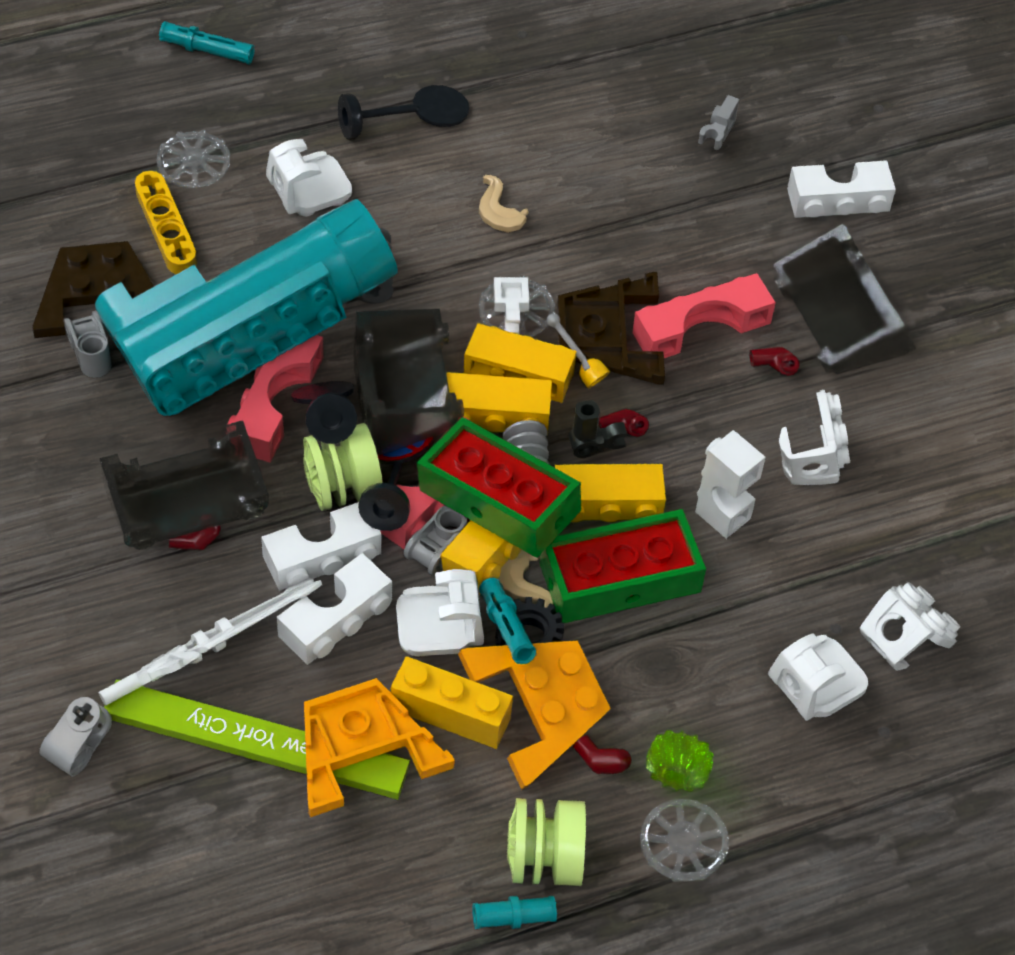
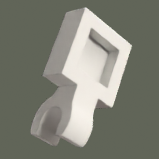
[493,277,529,334]

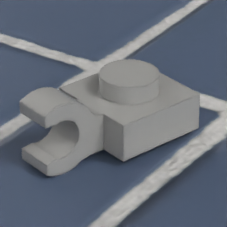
[698,95,740,150]

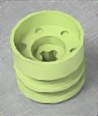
[303,423,383,511]
[507,798,586,886]

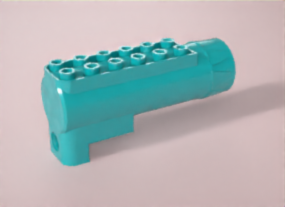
[95,199,398,416]

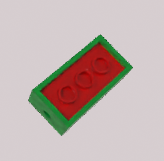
[417,417,581,558]
[539,509,706,623]

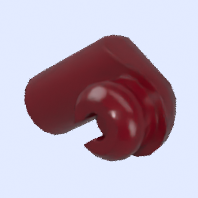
[749,347,800,376]
[598,409,649,437]
[169,515,221,550]
[573,735,632,774]

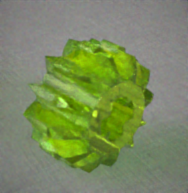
[646,730,714,792]

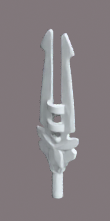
[98,578,322,706]

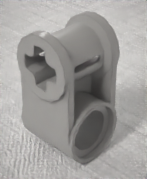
[64,311,112,378]
[403,506,467,576]
[39,697,112,777]

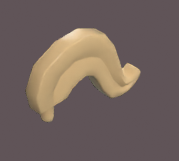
[479,175,529,233]
[498,549,554,608]

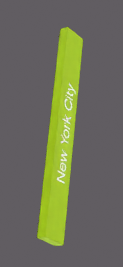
[104,679,410,800]

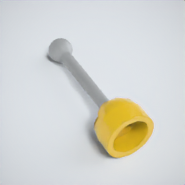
[547,313,610,389]

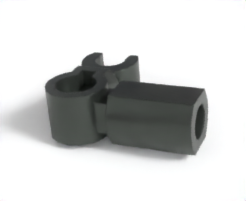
[568,400,627,458]

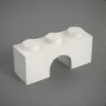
[787,161,896,218]
[695,430,766,539]
[261,502,381,591]
[277,553,392,665]

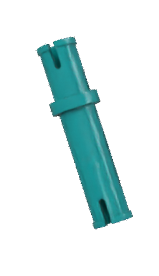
[159,21,255,65]
[479,578,536,664]

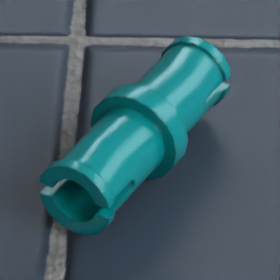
[472,896,557,929]

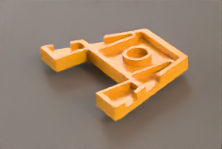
[458,640,611,790]
[304,678,455,818]

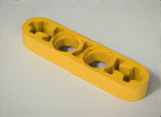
[135,171,197,274]

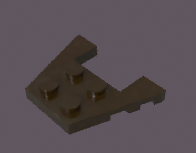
[33,241,154,338]
[557,272,665,385]

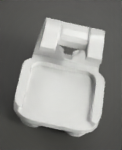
[266,139,352,216]
[779,390,850,485]
[396,569,484,657]
[860,582,960,671]
[768,633,868,721]

